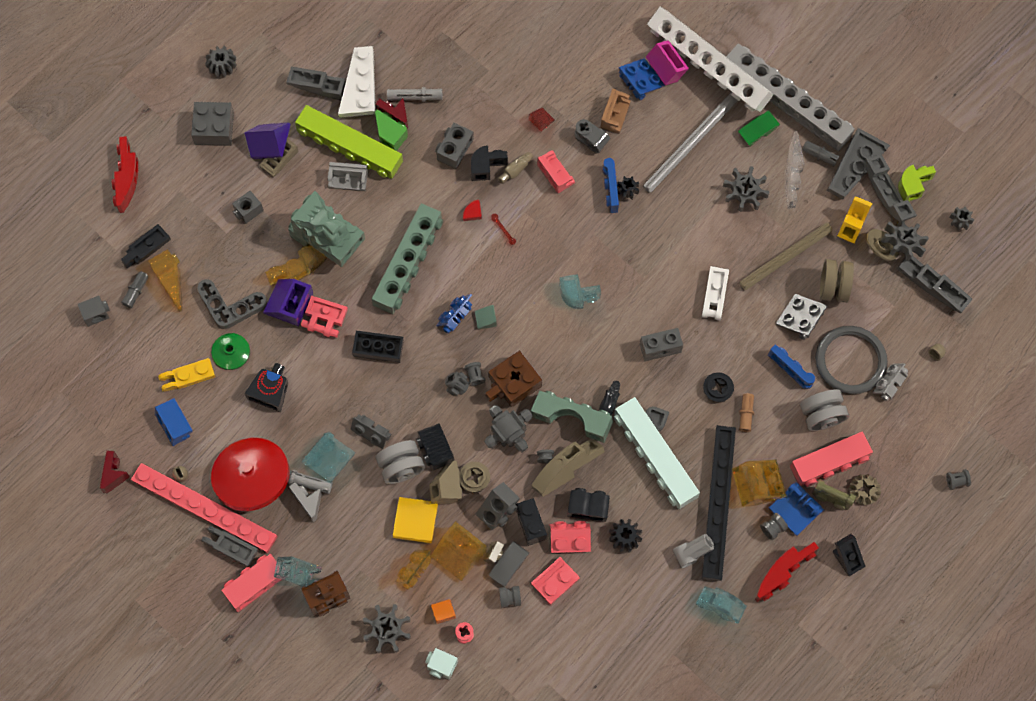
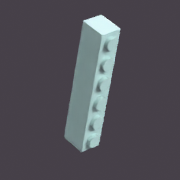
[614,397,700,510]

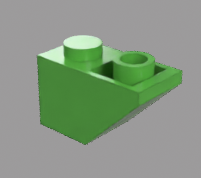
[375,110,408,151]

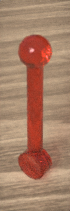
[491,213,516,245]

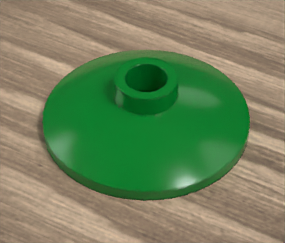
[211,333,250,370]

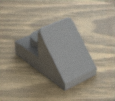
[289,482,322,522]

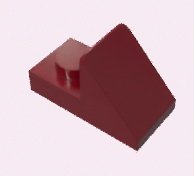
[375,98,408,129]
[100,450,130,494]

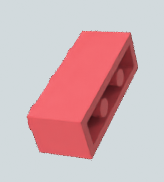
[222,554,286,612]

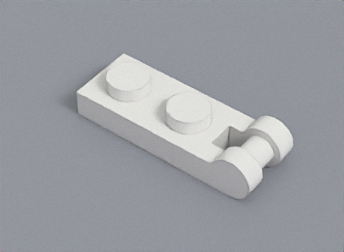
[702,266,729,321]

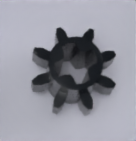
[617,176,639,200]

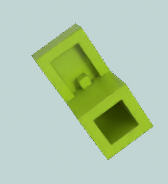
[898,165,936,201]

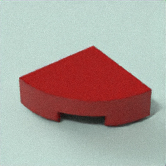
[463,200,482,221]

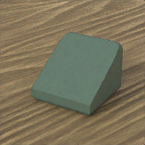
[475,305,497,329]

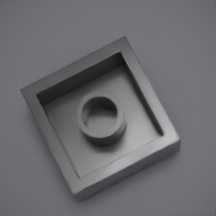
[191,102,234,146]

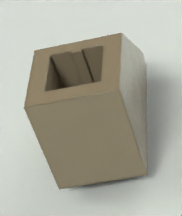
[429,461,462,504]

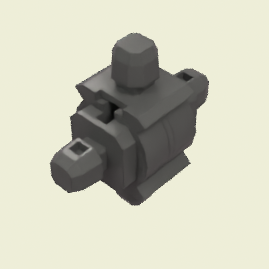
[484,405,533,453]

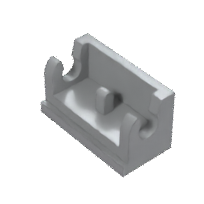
[328,162,368,191]

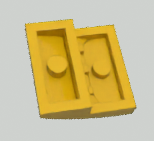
[393,497,438,543]

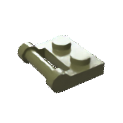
[812,479,856,510]

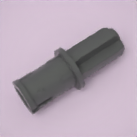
[802,141,839,167]
[121,271,149,308]

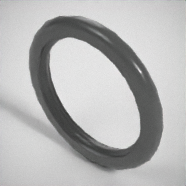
[815,326,888,394]

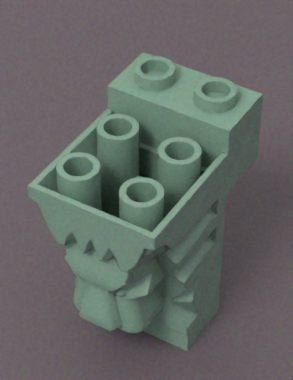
[288,191,365,267]

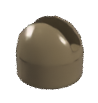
[928,344,946,361]
[172,466,189,482]

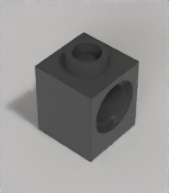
[232,191,264,224]
[78,296,110,327]

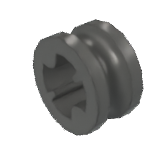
[537,449,554,464]

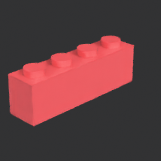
[790,431,873,487]

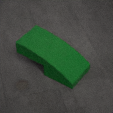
[738,111,780,147]

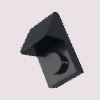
[833,534,866,576]

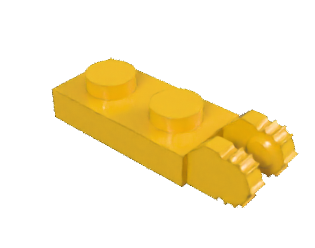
[158,358,215,392]

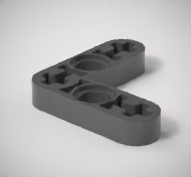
[197,279,267,329]

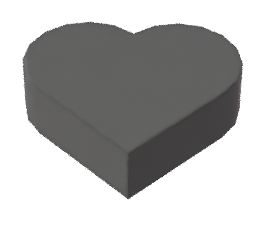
[646,407,669,432]

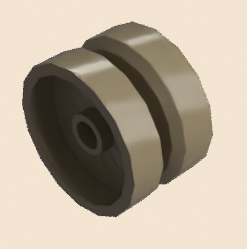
[819,259,854,303]

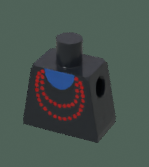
[245,363,288,412]

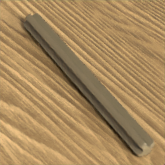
[739,223,833,290]

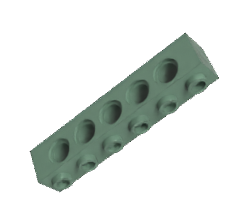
[372,203,443,314]

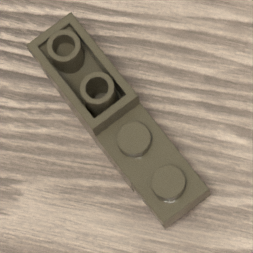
[532,439,605,497]

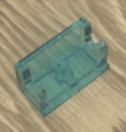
[274,556,322,587]

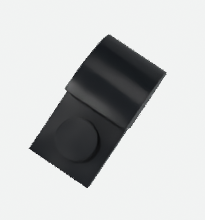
[471,145,508,181]

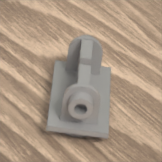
[873,363,908,401]

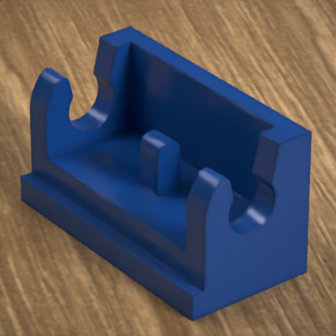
[155,398,193,446]

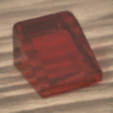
[529,107,555,132]

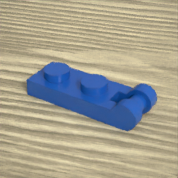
[603,158,619,213]
[768,344,815,389]

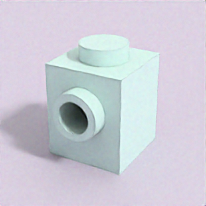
[425,648,458,680]

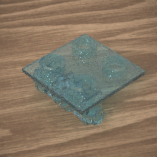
[302,432,355,483]

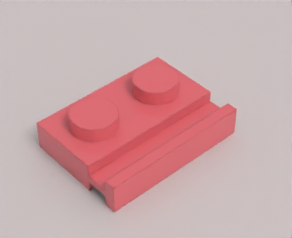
[531,557,580,605]

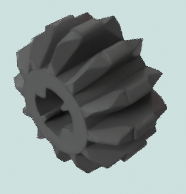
[205,46,237,77]

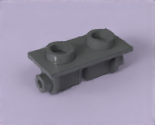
[351,414,392,449]

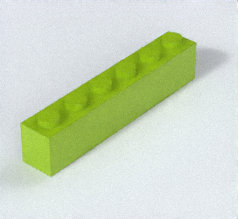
[295,105,403,179]

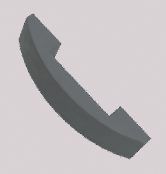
[865,154,917,222]

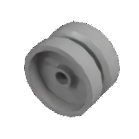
[800,389,850,431]
[375,440,425,484]

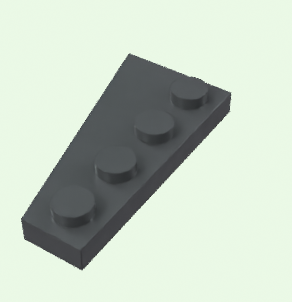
[827,128,890,199]

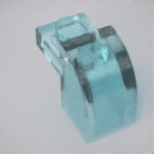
[559,274,601,309]
[696,586,747,624]

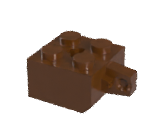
[485,350,542,407]
[301,571,350,617]

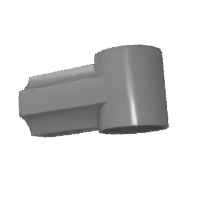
[673,534,714,568]

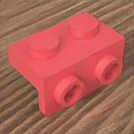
[550,521,591,553]

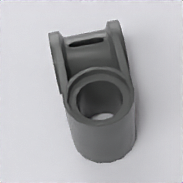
[575,119,610,153]

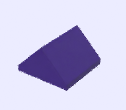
[244,122,291,159]

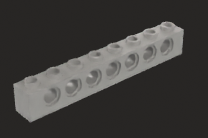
[724,43,855,152]

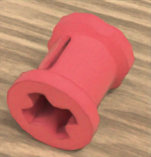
[455,622,474,644]

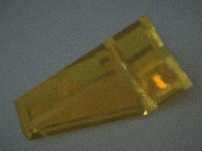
[148,249,183,312]

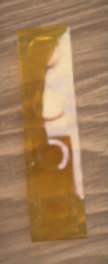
[265,245,328,285]

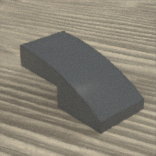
[489,541,529,587]

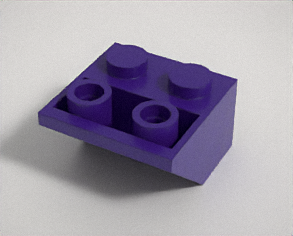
[263,279,313,327]

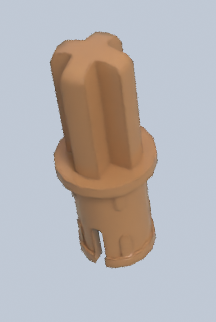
[739,393,755,432]

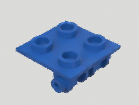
[619,58,665,100]
[436,294,472,334]
[769,482,824,536]

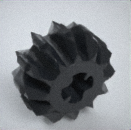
[609,519,642,552]

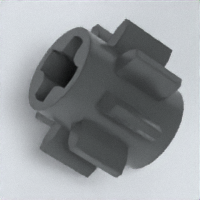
[949,207,974,231]
[445,372,469,396]

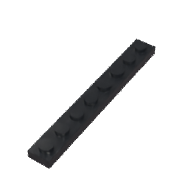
[702,425,736,581]

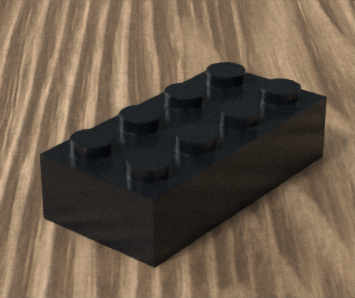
[352,330,404,363]

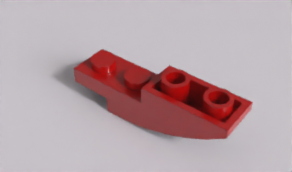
[111,136,139,213]
[755,542,819,602]

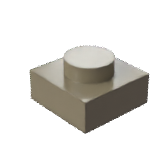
[482,541,504,563]

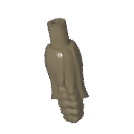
[498,152,533,184]

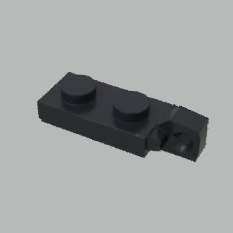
[121,224,171,269]

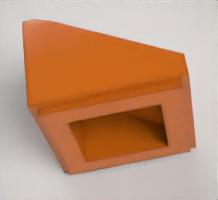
[431,599,456,624]

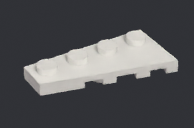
[338,46,376,118]

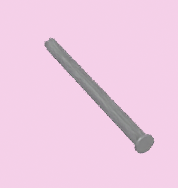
[643,84,747,193]

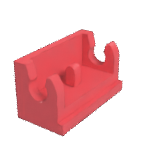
[537,150,575,193]

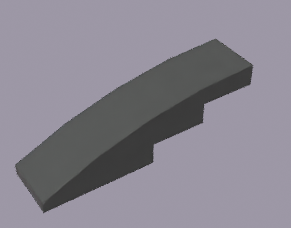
[286,66,346,101]
[897,256,972,313]

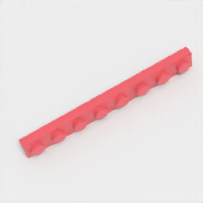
[131,463,277,554]

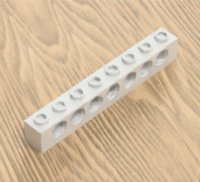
[647,7,774,112]

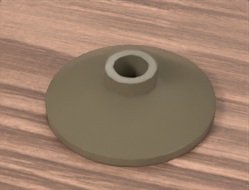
[867,229,899,261]

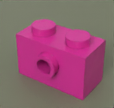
[646,40,689,85]

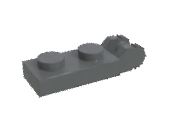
[201,526,258,567]

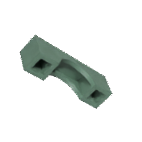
[531,390,613,443]

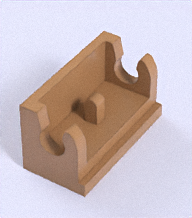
[600,88,631,134]

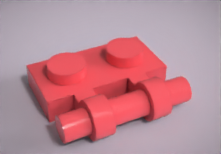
[301,296,348,338]

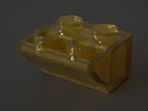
[732,460,787,507]
[431,521,487,581]

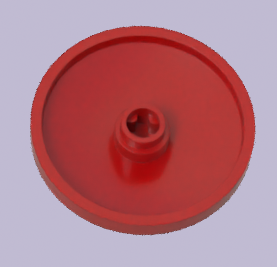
[211,437,290,511]

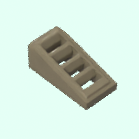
[260,138,298,177]

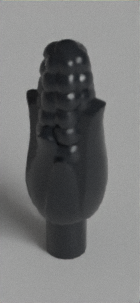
[599,381,621,415]

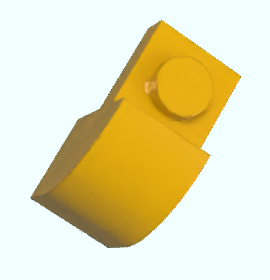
[837,196,872,243]

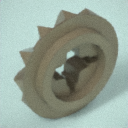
[459,462,490,493]
[849,474,881,505]

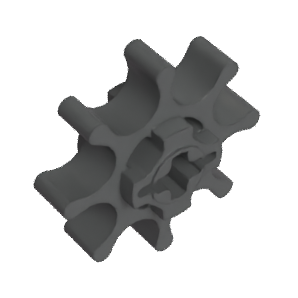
[723,166,769,212]
[881,221,929,261]
[363,604,411,654]

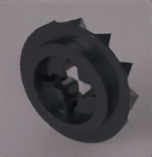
[703,372,734,403]

